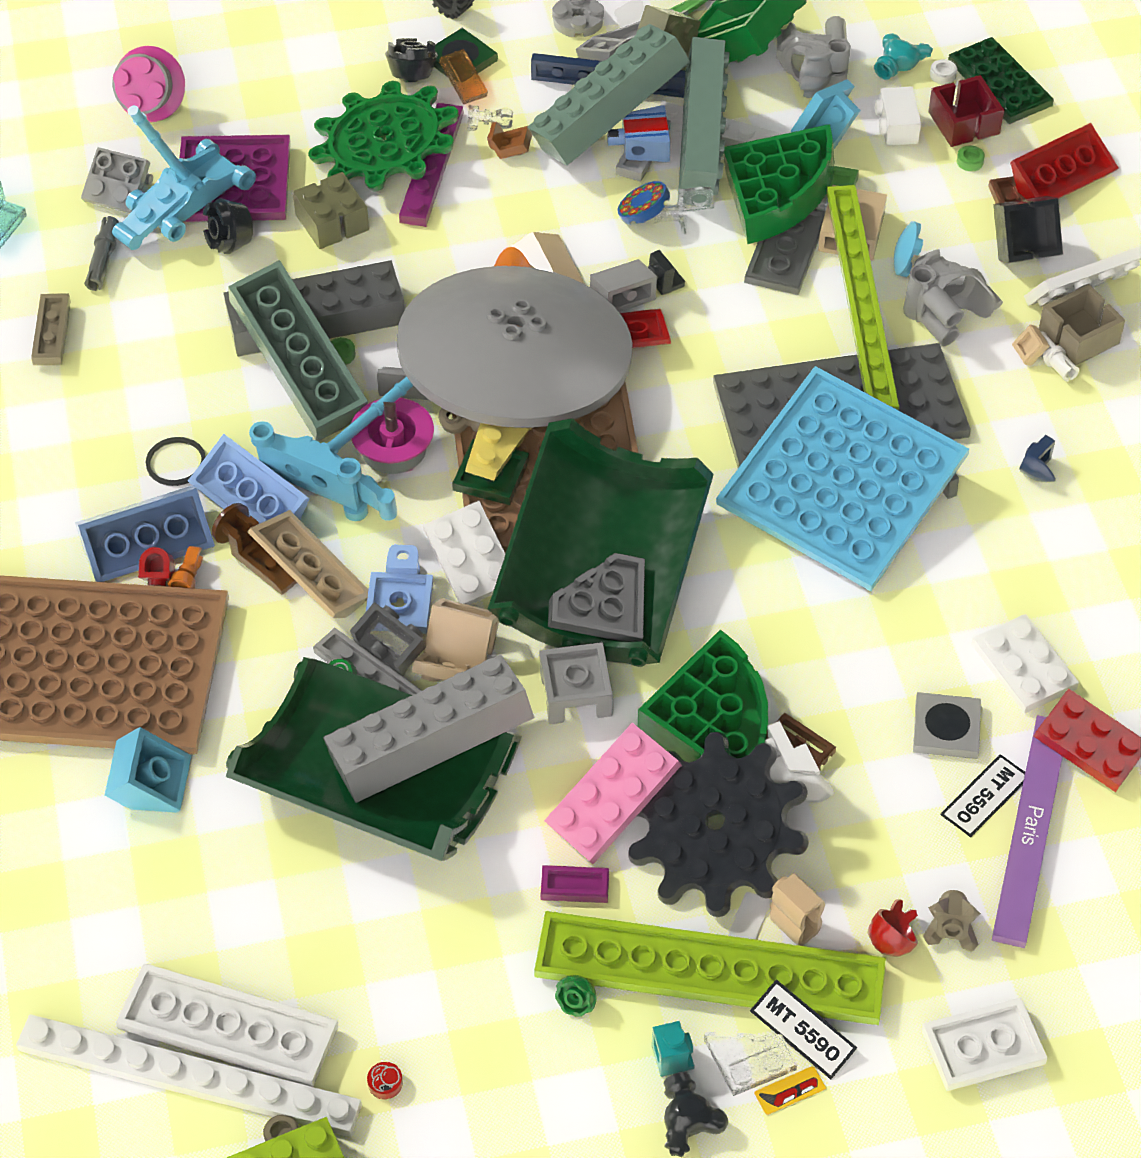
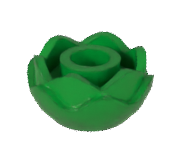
[555,975,597,1017]

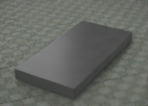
[744,209,826,295]

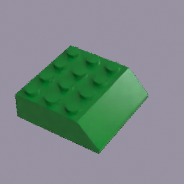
[697,0,807,64]

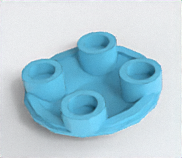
[894,221,923,278]

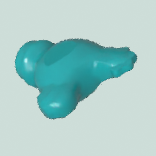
[874,33,933,80]

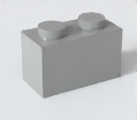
[590,259,657,312]

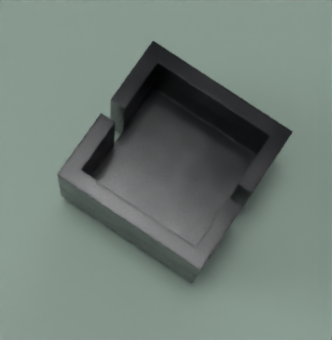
[993,196,1063,263]

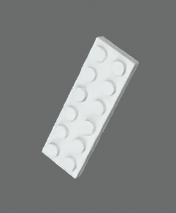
[116,963,338,1087]

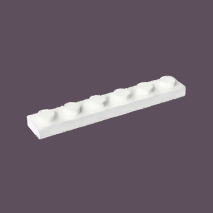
[660,101,783,146]

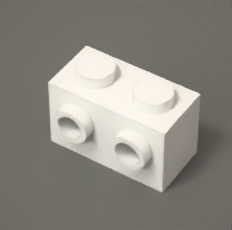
[875,86,921,145]

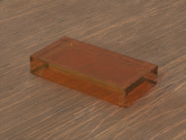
[439,49,488,105]

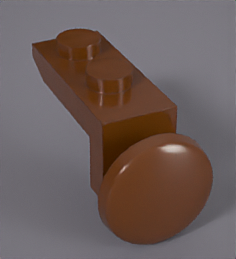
[212,503,297,595]

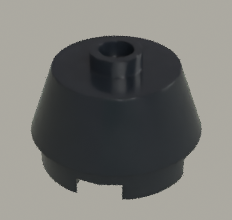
[385,38,438,82]
[203,198,253,255]

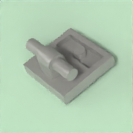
[81,147,154,213]

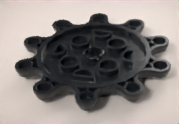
[628,732,809,918]

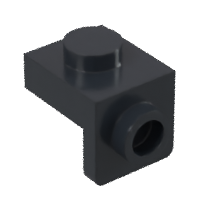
[648,249,685,295]

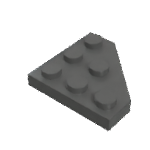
[548,553,645,642]

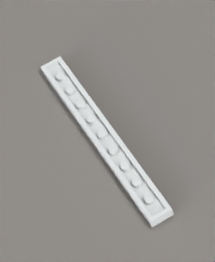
[16,1014,362,1137]

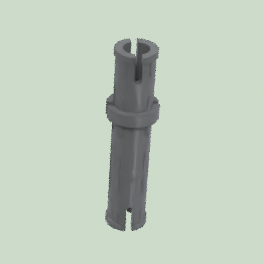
[84,216,119,291]

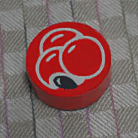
[367,1062,403,1100]

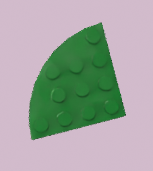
[723,124,835,245]
[637,629,768,762]

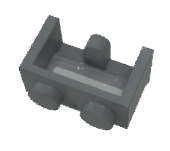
[350,602,426,677]

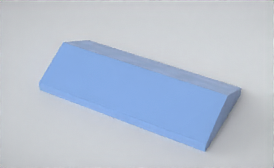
[188,434,310,524]

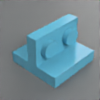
[791,79,861,149]

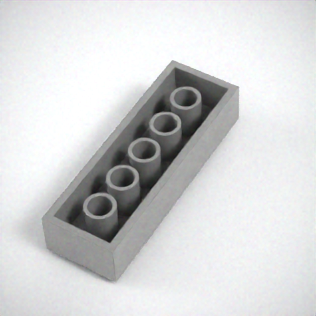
[323,654,535,803]

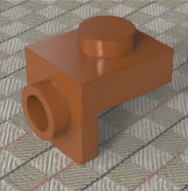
[487,121,532,159]

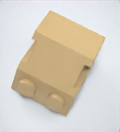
[412,598,499,682]

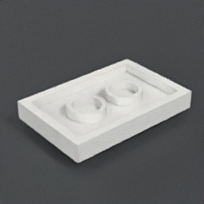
[423,501,505,605]
[971,614,1079,714]
[921,997,1048,1092]

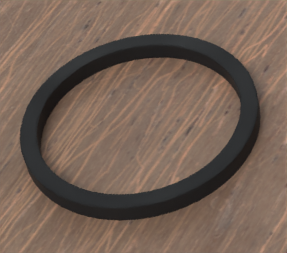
[145,437,206,486]

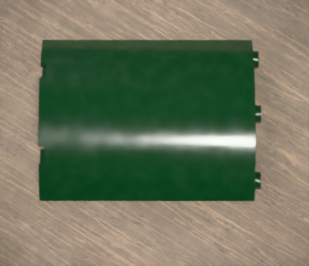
[487,418,714,667]
[225,657,522,861]

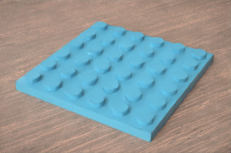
[716,366,969,591]

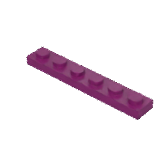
[399,102,464,227]

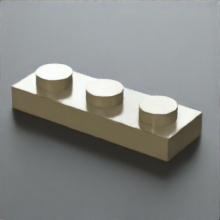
[31,293,71,366]

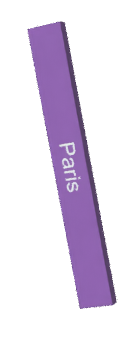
[991,715,1063,949]

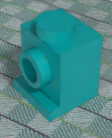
[651,1021,695,1077]

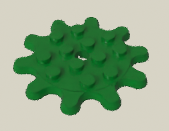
[308,80,458,192]

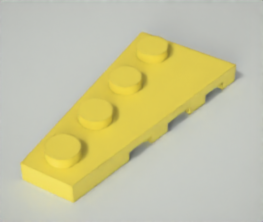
[465,423,533,481]

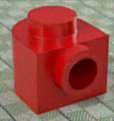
[138,547,175,586]

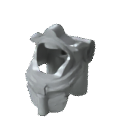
[776,16,851,98]
[903,249,1003,346]

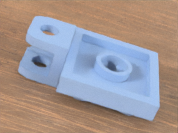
[366,544,433,634]

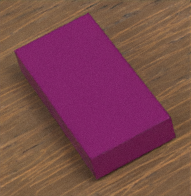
[540,865,609,903]

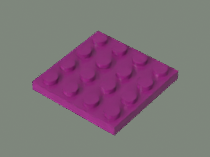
[179,134,291,222]

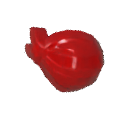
[867,899,918,957]

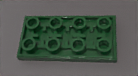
[948,37,1054,124]

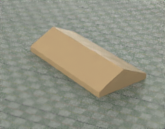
[510,232,585,284]
[248,510,369,618]

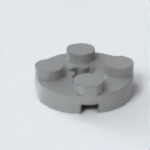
[552,0,604,37]

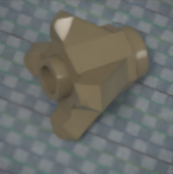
[923,890,981,952]

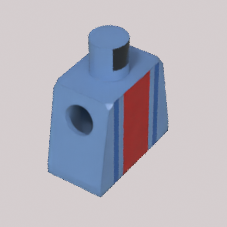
[607,105,670,162]

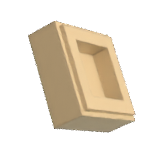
[1012,324,1050,366]

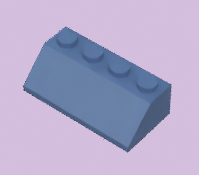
[75,486,215,582]

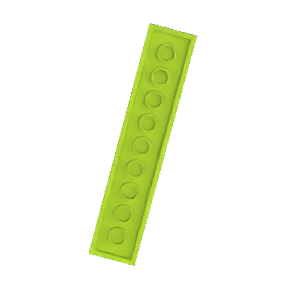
[534,911,886,1026]

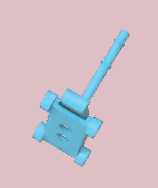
[112,105,256,250]
[249,376,413,521]

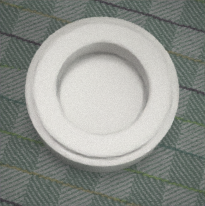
[930,59,957,84]

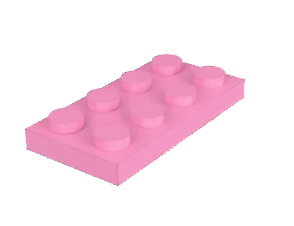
[544,722,682,864]

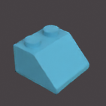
[104,727,192,813]

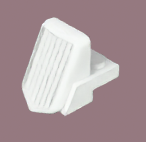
[765,721,834,803]

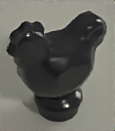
[663,1072,728,1157]

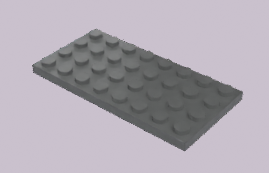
[713,343,971,468]

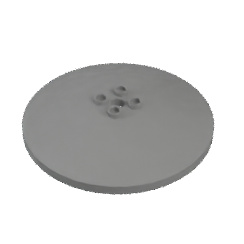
[397,266,632,428]

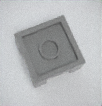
[539,642,613,724]

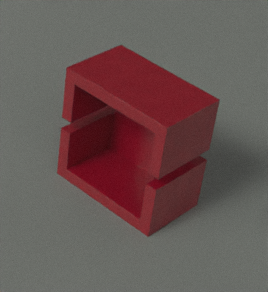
[928,75,1004,147]

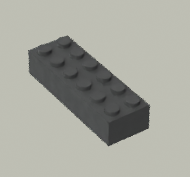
[223,260,405,357]

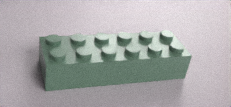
[527,24,690,166]
[678,37,729,206]
[228,260,368,441]

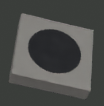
[913,692,981,759]

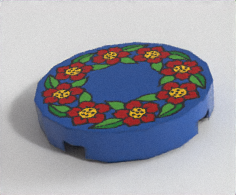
[617,181,670,225]

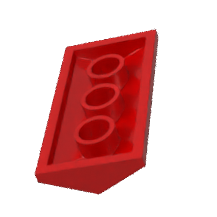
[1010,122,1119,199]
[620,308,671,348]

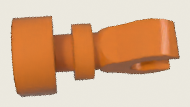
[168,546,203,588]

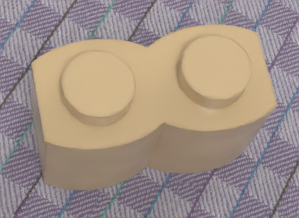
[770,873,825,946]

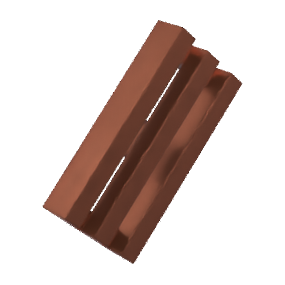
[767,712,836,770]

